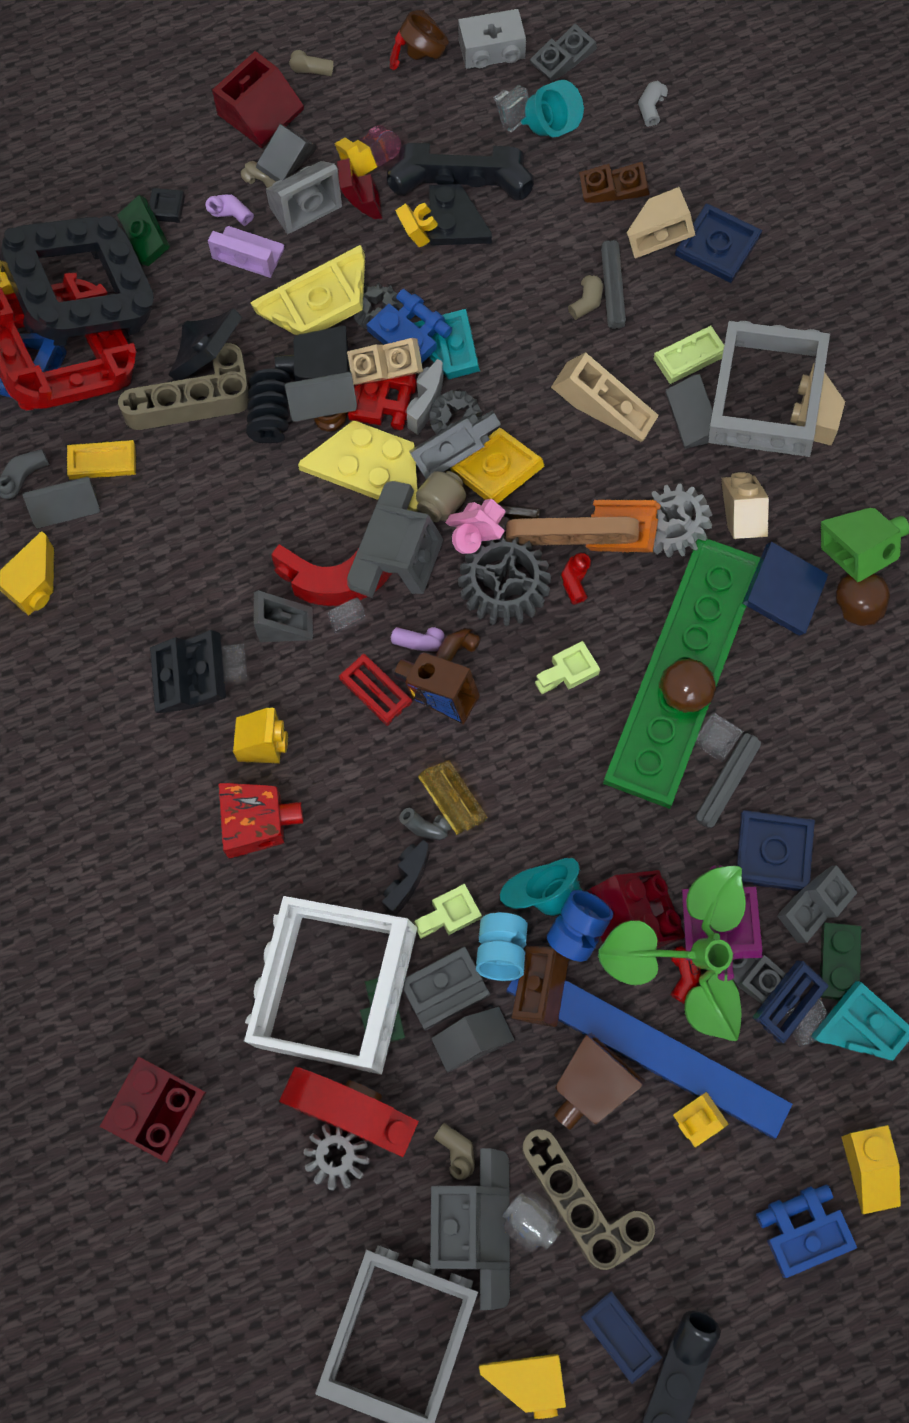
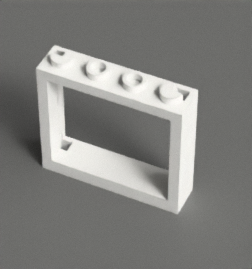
[244,896,417,1075]

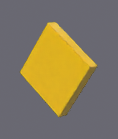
[450,428,545,504]

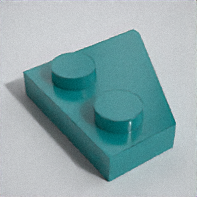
[414,309,480,379]
[811,981,909,1061]

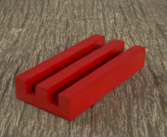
[339,653,412,726]

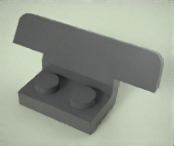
[347,481,444,598]
[430,1148,510,1310]

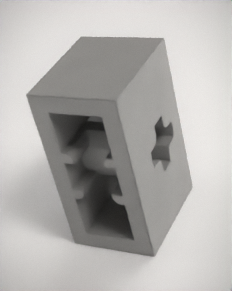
[458,9,526,69]

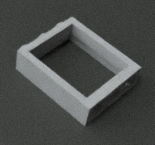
[708,321,830,457]
[315,1245,478,1423]

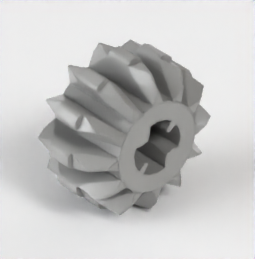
[304,1124,369,1190]

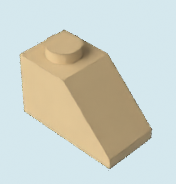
[627,187,695,259]

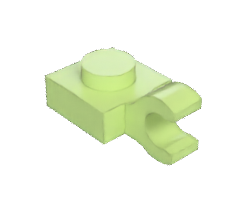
[535,641,600,694]
[414,884,482,939]

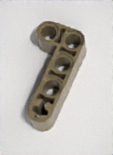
[118,343,249,430]
[522,1129,655,1270]

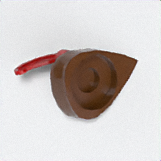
[390,10,449,70]

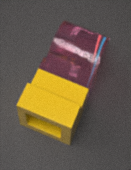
[334,125,401,177]

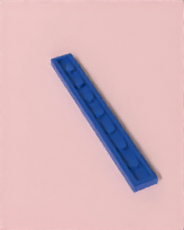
[506,978,793,1139]

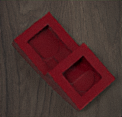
[337,158,382,219]

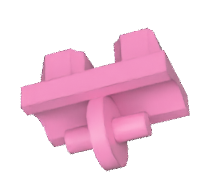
[445,499,506,554]

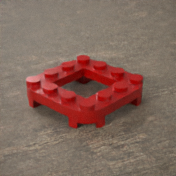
[0,273,136,410]

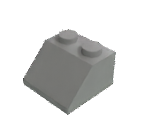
[266,161,342,235]

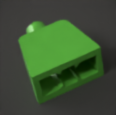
[821,508,909,582]

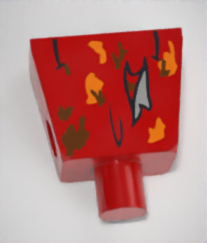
[219,783,304,858]

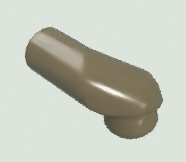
[289,50,333,76]
[240,161,276,188]
[568,275,603,320]
[434,1123,475,1180]

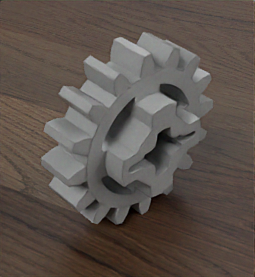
[652,484,712,558]

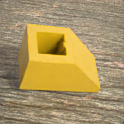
[233,708,288,763]

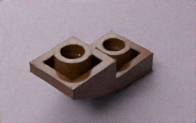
[579,161,650,203]

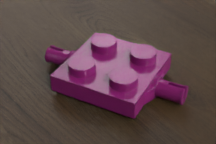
[682,865,762,981]

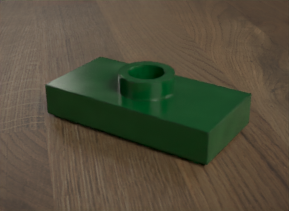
[117,195,170,266]

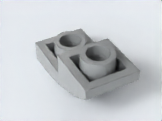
[406,359,443,435]

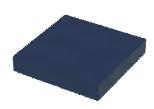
[675,203,763,283]
[742,542,829,636]
[736,810,815,891]

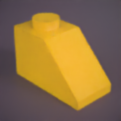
[0,531,54,616]
[842,1125,901,1214]
[479,1354,566,1419]

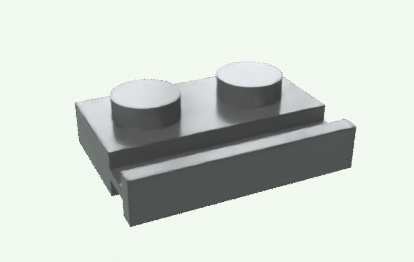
[403,947,490,1031]

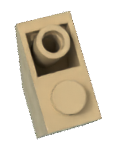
[790,363,845,445]
[722,472,769,539]

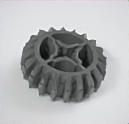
[458,535,551,627]

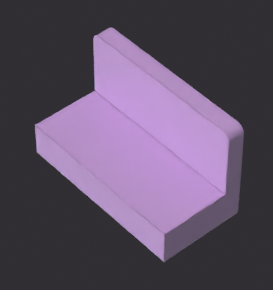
[208,226,284,278]

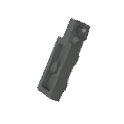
[409,410,501,479]

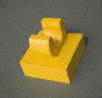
[395,203,438,247]
[673,1092,729,1148]

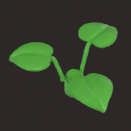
[598,866,746,1041]

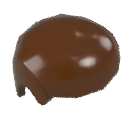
[836,573,890,626]
[659,658,716,713]

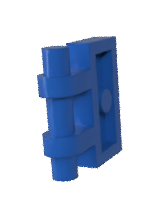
[366,289,452,363]
[756,1184,857,1278]

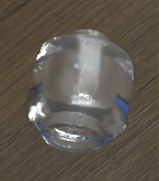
[502,1191,561,1252]

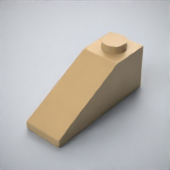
[551,352,659,442]

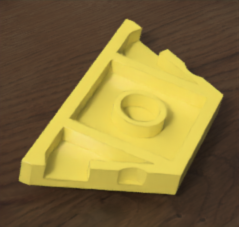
[251,245,365,335]
[298,420,419,512]

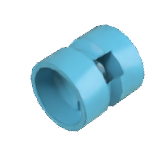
[476,912,528,981]

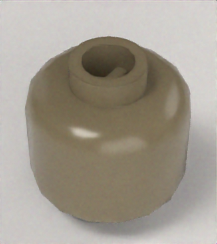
[416,471,466,522]

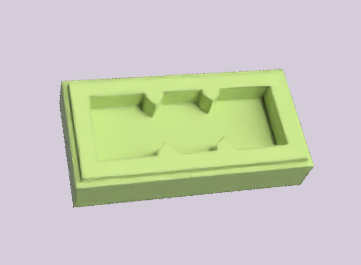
[653,326,724,384]

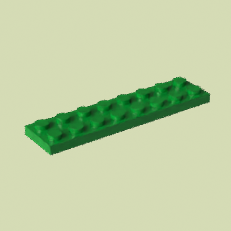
[603,539,761,809]

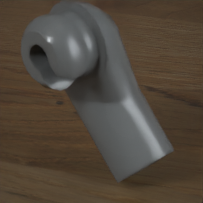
[399,808,452,841]

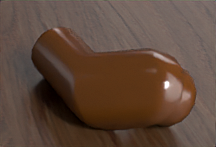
[435,628,480,662]

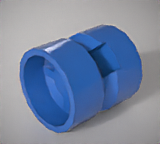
[547,890,613,962]

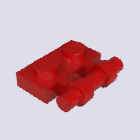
[348,374,417,430]

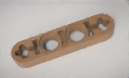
[506,517,639,545]

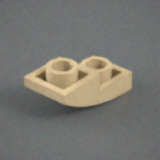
[347,338,423,385]

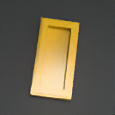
[67,440,136,479]

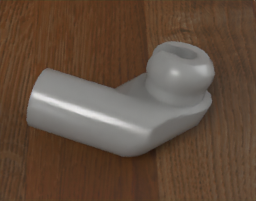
[638,81,668,127]

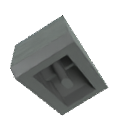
[256,124,317,182]
[254,590,313,642]
[431,1007,515,1073]

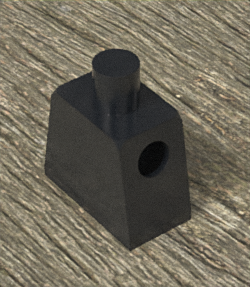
[275,326,349,382]

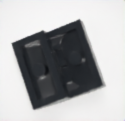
[150,630,226,713]

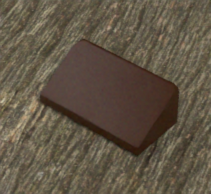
[512,945,569,1027]

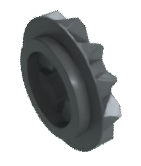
[353,282,403,329]
[430,390,483,434]

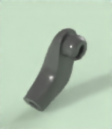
[0,449,50,499]

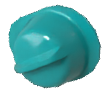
[521,80,584,137]
[500,858,582,916]

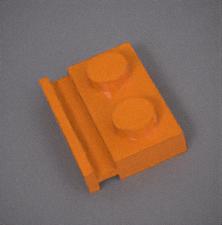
[586,500,661,552]

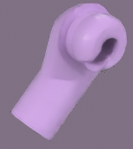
[205,195,254,226]
[391,627,445,652]

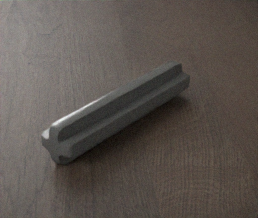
[601,240,626,329]
[695,733,761,828]

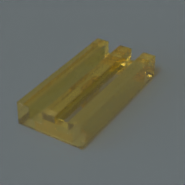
[418,760,488,835]

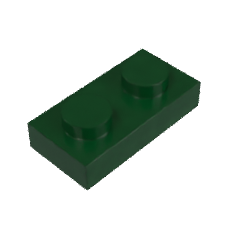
[820,922,861,1000]

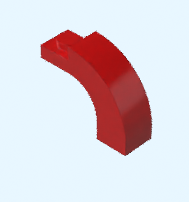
[271,544,392,606]
[279,1067,419,1157]

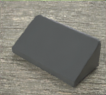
[285,372,357,421]
[665,374,713,449]
[23,477,100,528]

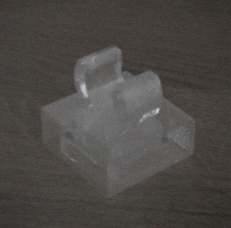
[494,85,529,133]

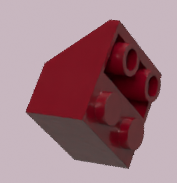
[212,51,304,148]
[587,870,685,948]
[99,1057,206,1163]

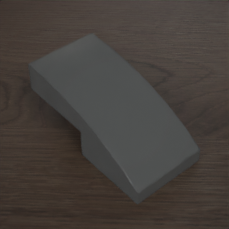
[777,865,857,943]

